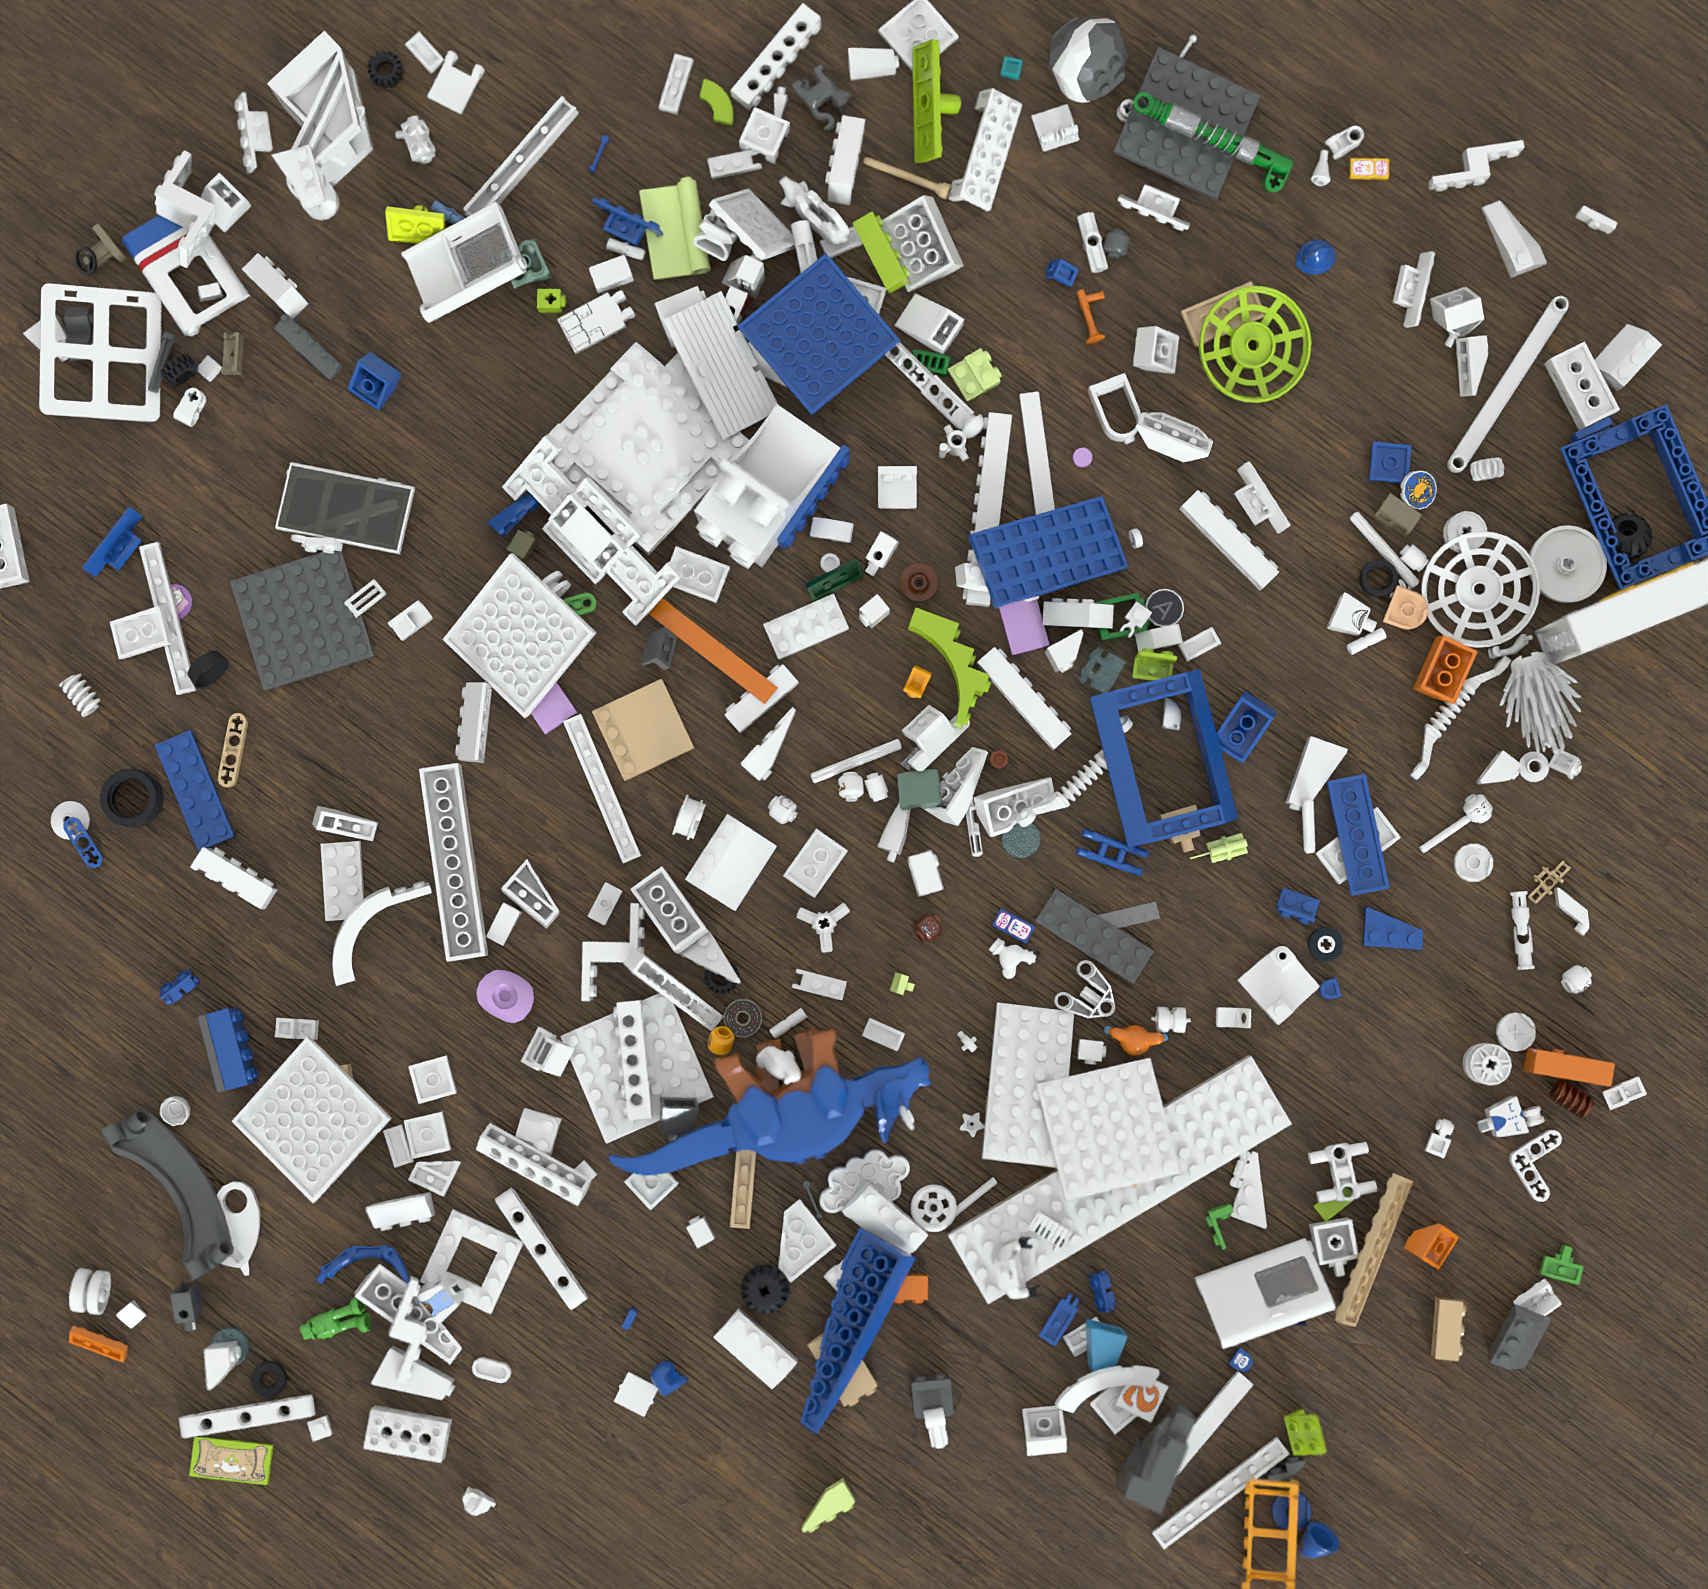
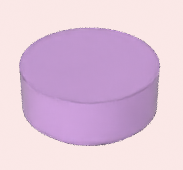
[1073,448,1092,468]

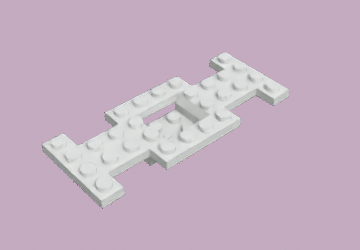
[502,435,683,626]

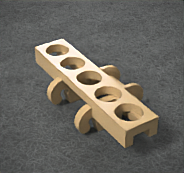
[1528,861,1571,904]

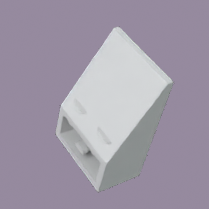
[895,294,964,355]

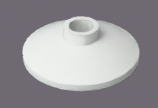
[51,801,90,840]

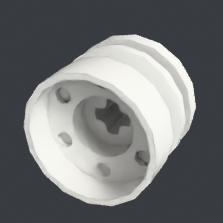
[1462,1043,1512,1085]

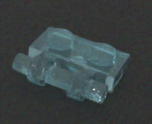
[1078,647,1126,694]

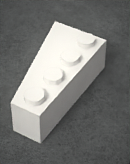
[190,847,278,909]

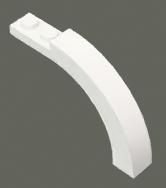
[332,881,432,986]

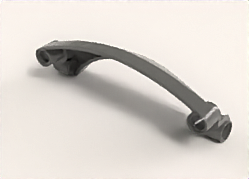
[101,1108,234,1281]

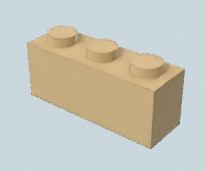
[1431,1297,1466,1361]

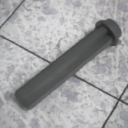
[148,333,176,393]

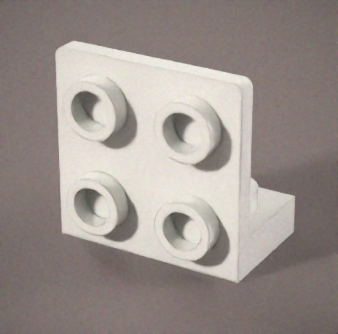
[878,466,917,509]

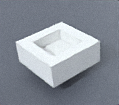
[307,1415,333,1441]

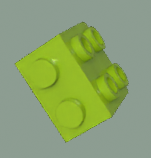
[1132,648,1177,681]
[1284,1409,1326,1455]

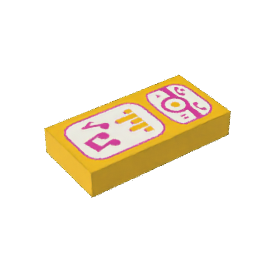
[1350,158,1389,180]

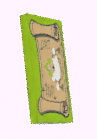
[189,1436,274,1485]

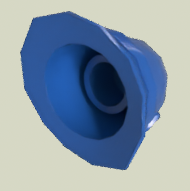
[1296,239,1335,275]
[1299,1522,1340,1558]

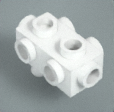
[396,116,435,164]

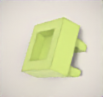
[890,972,915,995]

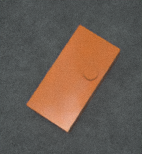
[1523,1048,1615,1087]

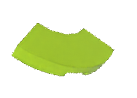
[700,79,733,125]

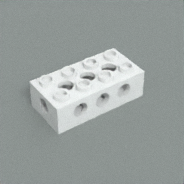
[1545,342,1620,430]
[0,504,30,588]
[363,1405,452,1463]

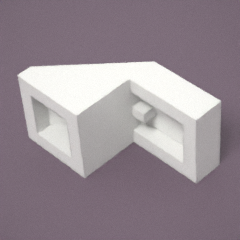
[1135,624,1183,651]

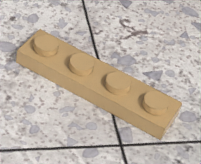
[730,1150,756,1229]

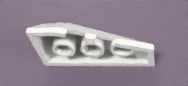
[1482,201,1547,278]
[920,747,988,826]

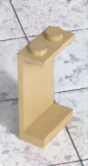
[808,1333,878,1407]

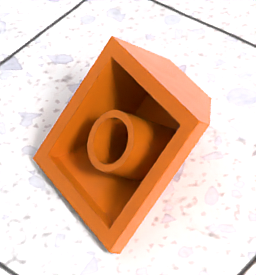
[1404,1224,1459,1270]

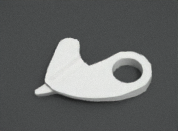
[217,1181,260,1276]

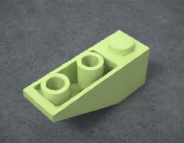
[802,1478,855,1533]

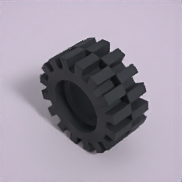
[367,50,404,89]
[160,353,198,387]
[704,960,740,994]

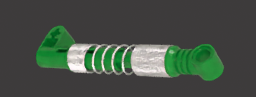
[1131,92,1294,193]

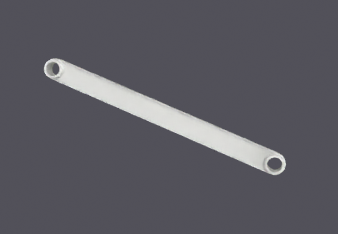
[1447,296,1569,473]

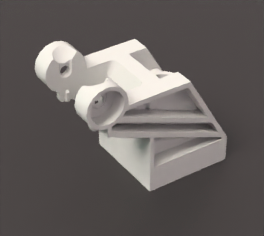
[267,31,373,220]

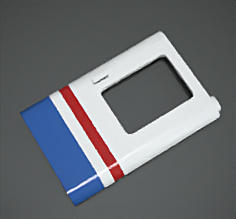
[122,215,250,336]

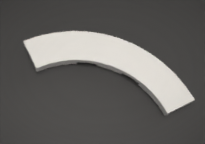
[1055,1366,1159,1413]

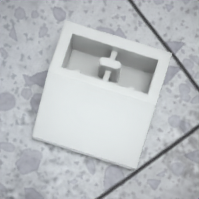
[201,173,251,232]

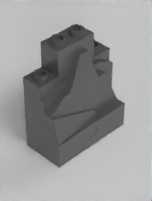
[1116,1404,1196,1514]

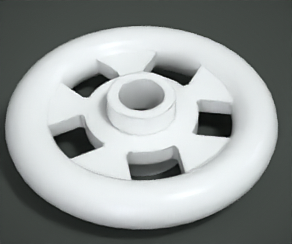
[911,1184,957,1232]

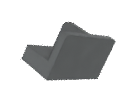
[640,627,678,670]

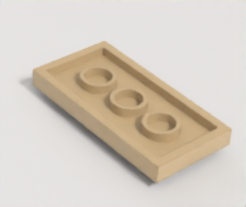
[1180,282,1266,347]

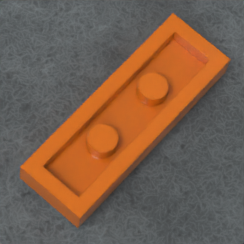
[69,1325,128,1363]

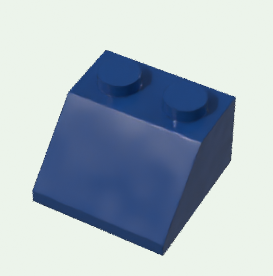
[348,352,401,411]

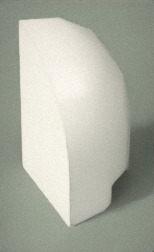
[1161,698,1181,731]

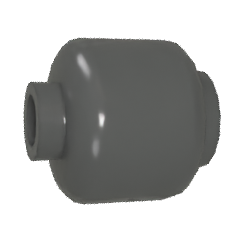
[1103,229,1130,259]

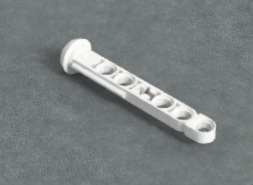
[886,343,984,439]

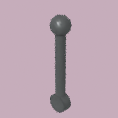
[803,1181,823,1220]

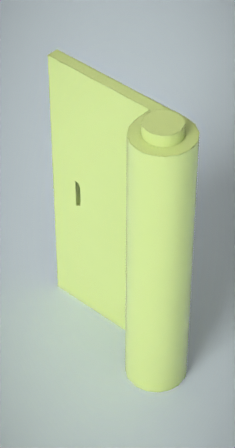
[639,177,711,280]

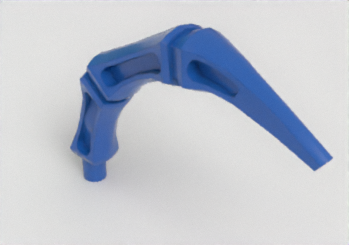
[315,1245,410,1284]

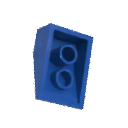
[1217,691,1277,764]

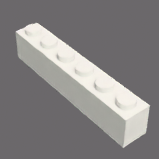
[1179,490,1279,591]
[977,647,1071,751]

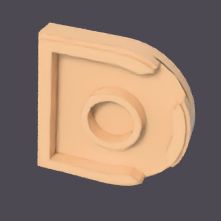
[1383,585,1428,630]

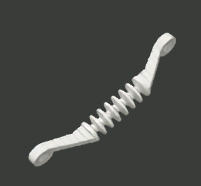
[1410,655,1511,780]
[1016,715,1133,827]

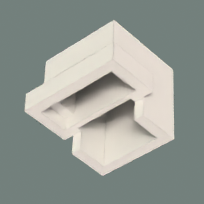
[521,1027,574,1077]

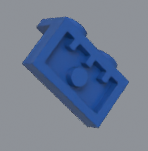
[1275,888,1320,925]

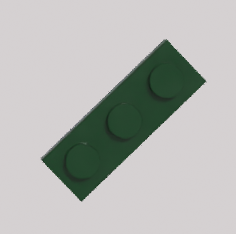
[805,558,865,602]

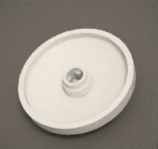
[1529,526,1607,603]

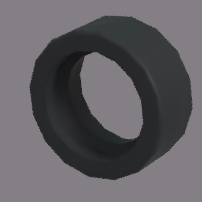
[1359,559,1398,597]

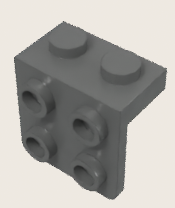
[911,1373,954,1419]

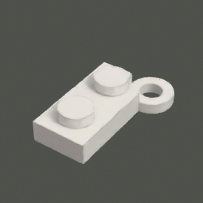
[291,535,343,553]

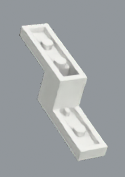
[1428,140,1524,191]
[389,1276,428,1384]

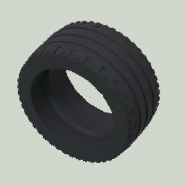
[100,769,164,828]

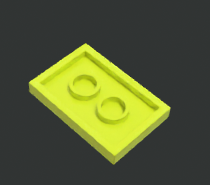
[385,205,445,244]

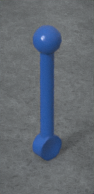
[589,135,609,172]

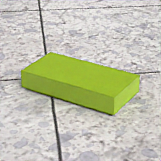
[1313,1186,1355,1222]

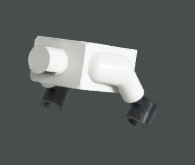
[995,1237,1042,1299]

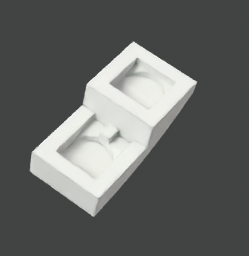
[810,517,854,543]
[275,1018,319,1040]
[1602,1076,1647,1110]

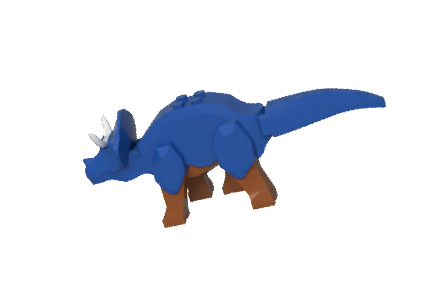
[608,1027,931,1175]

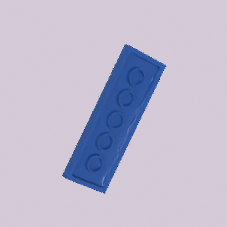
[777,445,851,550]
[155,730,236,852]
[1326,774,1390,896]

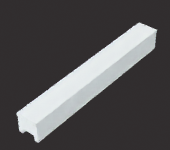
[463,96,579,217]

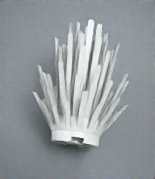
[1500,652,1581,754]

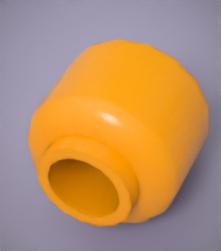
[707,1026,735,1055]

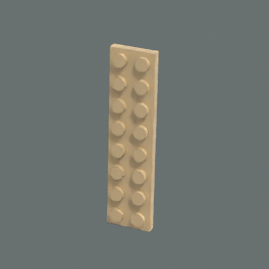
[1335,1173,1413,1327]

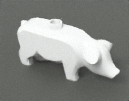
[779,176,849,245]

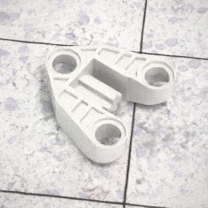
[1054,960,1115,1018]

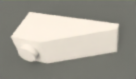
[1456,335,1488,397]
[312,806,378,841]

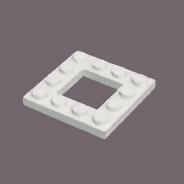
[420,1209,523,1314]

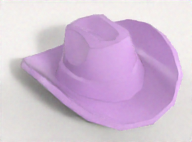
[476,970,534,1023]

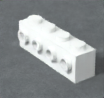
[725,665,799,734]

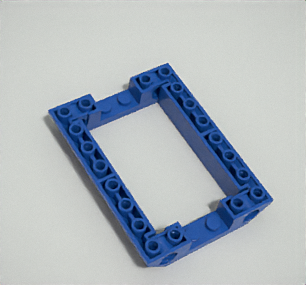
[1559,404,1708,590]
[1089,669,1238,848]

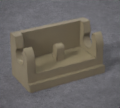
[221,332,244,375]
[1374,493,1422,537]

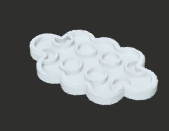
[819,1149,910,1219]

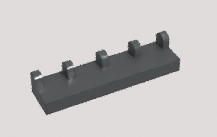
[274,313,343,381]

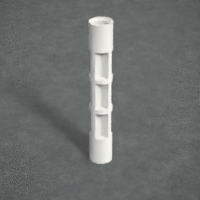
[791,220,817,273]

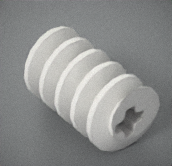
[59,674,100,717]

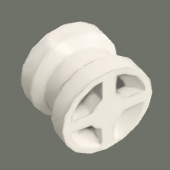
[1522,1106,1545,1127]

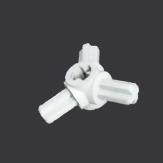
[797,903,850,952]

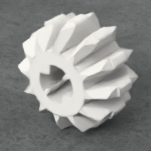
[1470,458,1504,481]

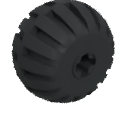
[1607,513,1652,560]
[741,1264,790,1314]

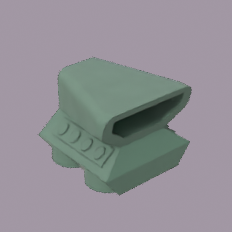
[499,239,552,289]

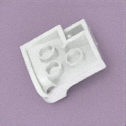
[1237,946,1320,1025]

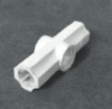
[1077,212,1108,273]

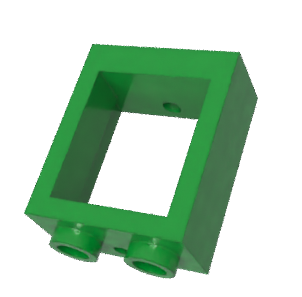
[1094,593,1149,642]

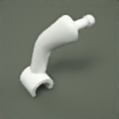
[1488,634,1533,659]

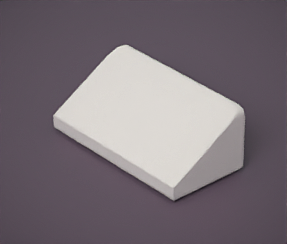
[1063,1317,1099,1357]

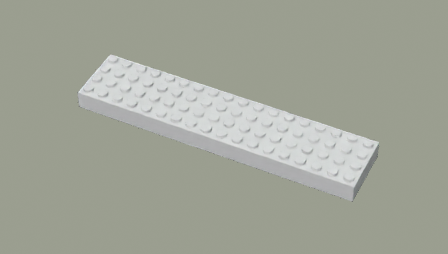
[947,1055,1292,1304]

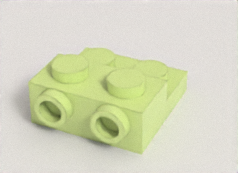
[947,348,1002,403]

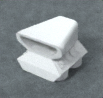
[693,209,739,261]

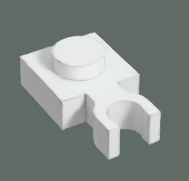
[1120,601,1152,638]

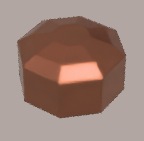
[989,750,1009,770]

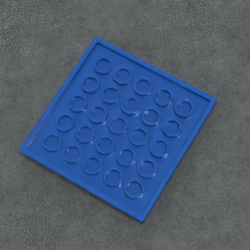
[737,253,900,416]

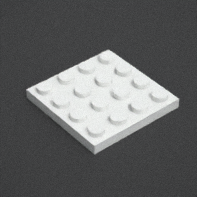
[709,189,795,260]

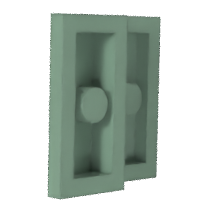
[897,769,942,811]

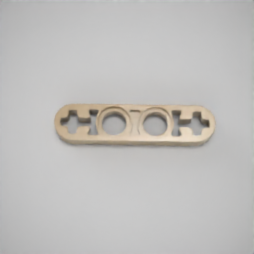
[218,713,248,788]

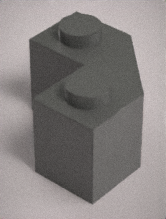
[63,306,94,361]

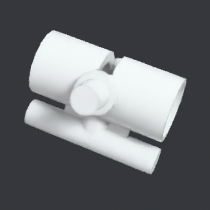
[939,425,969,462]

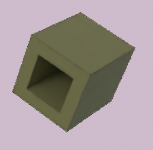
[507,530,537,562]

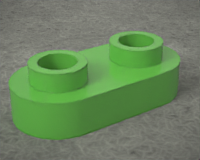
[563,593,597,616]

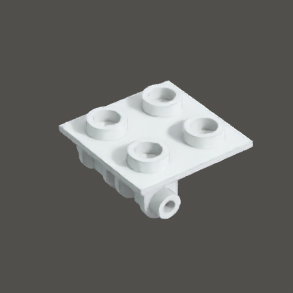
[1031,104,1079,152]

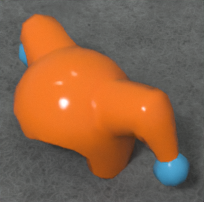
[1104,1025,1168,1056]

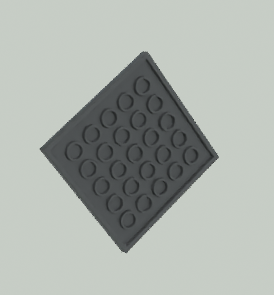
[1113,47,1261,200]
[230,551,375,691]

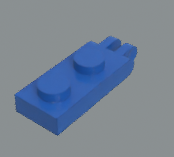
[1038,1292,1080,1346]

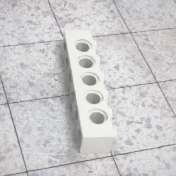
[731,3,821,110]
[614,1000,653,1120]
[476,1123,592,1206]

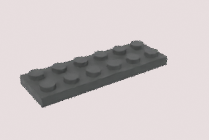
[1035,889,1154,984]

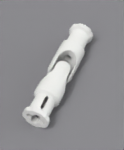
[1510,891,1535,970]

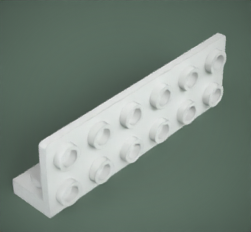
[948,88,1022,211]

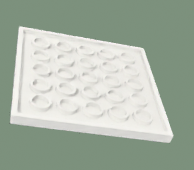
[443,553,596,718]
[560,993,714,1144]
[232,1036,391,1203]
[1036,1058,1180,1201]

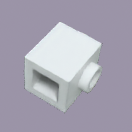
[1076,1039,1106,1065]

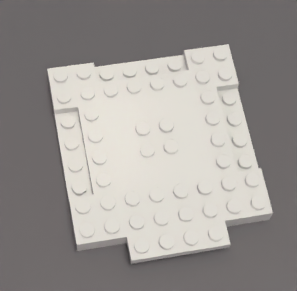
[548,342,750,556]

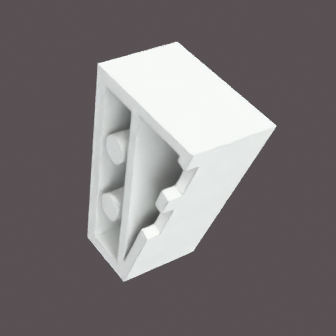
[242,253,308,320]
[722,255,765,299]
[1043,598,1114,628]
[501,859,559,929]

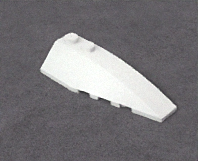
[355,1264,462,1364]

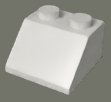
[1133,326,1179,374]
[1045,629,1083,673]
[204,1341,241,1390]
[1022,1406,1067,1456]

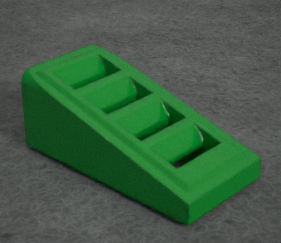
[909,349,951,378]

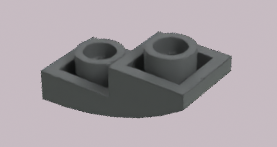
[1265,1455,1306,1481]

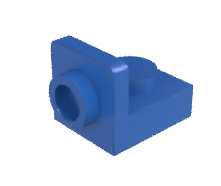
[1045,259,1079,287]

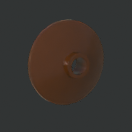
[900,563,938,602]

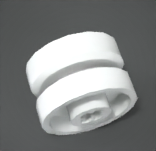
[69,1268,111,1315]

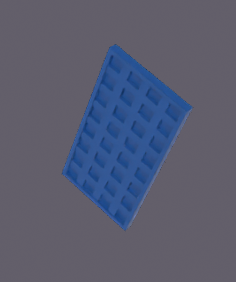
[968,496,1129,609]

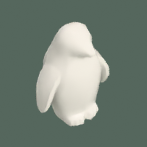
[756,1046,801,1084]

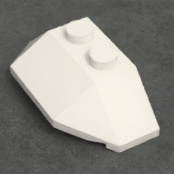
[1136,412,1213,462]

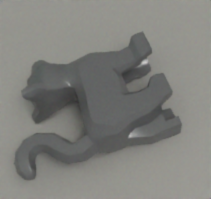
[792,64,850,131]

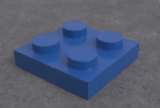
[1368,442,1412,484]

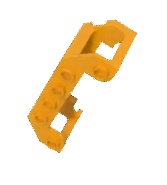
[1242,1476,1299,1589]

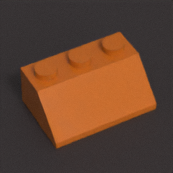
[1413,635,1478,704]

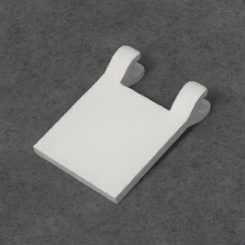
[427,51,484,114]

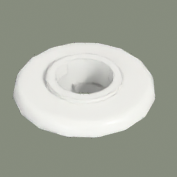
[1519,752,1549,782]

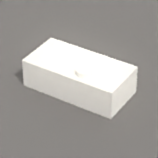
[907,851,943,897]
[631,866,709,954]

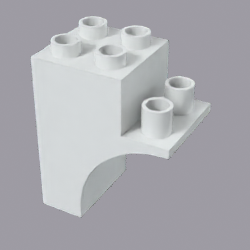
[694,405,840,569]

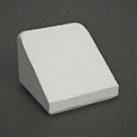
[197,356,221,382]
[116,1300,147,1329]

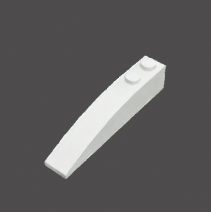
[623,948,724,1031]

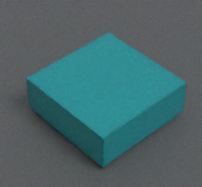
[1000,56,1023,80]

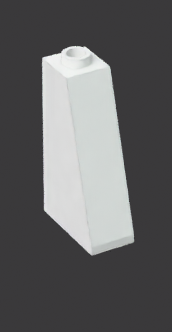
[1285,736,1348,811]
[371,1345,455,1400]

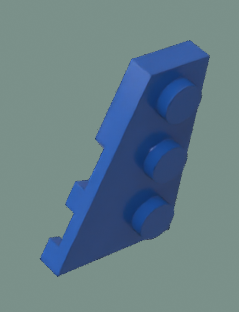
[1362,907,1423,950]

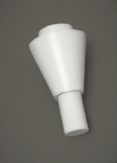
[1311,150,1330,186]

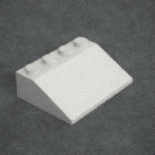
[882,195,964,292]
[685,814,777,911]

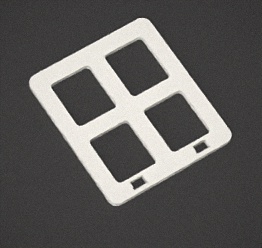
[39,283,161,422]

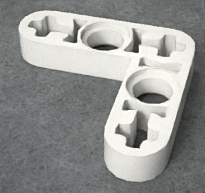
[1509,1130,1562,1202]

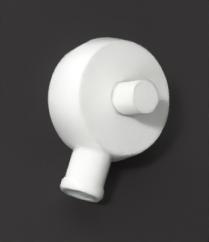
[957,1031,977,1052]

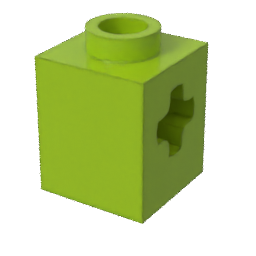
[537,289,566,313]

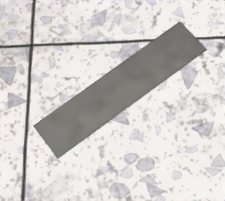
[1098,902,1160,928]

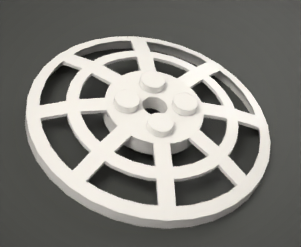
[1421,531,1540,648]

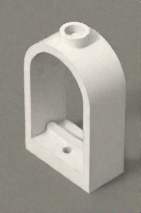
[1088,373,1141,444]

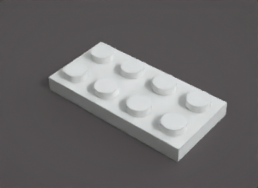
[763,594,849,660]
[1315,807,1401,884]
[321,841,364,921]

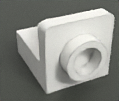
[1549,749,1582,779]

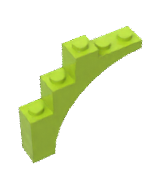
[908,608,991,729]

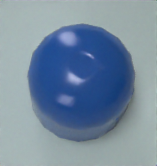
[651,1361,688,1397]

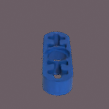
[63,817,103,868]

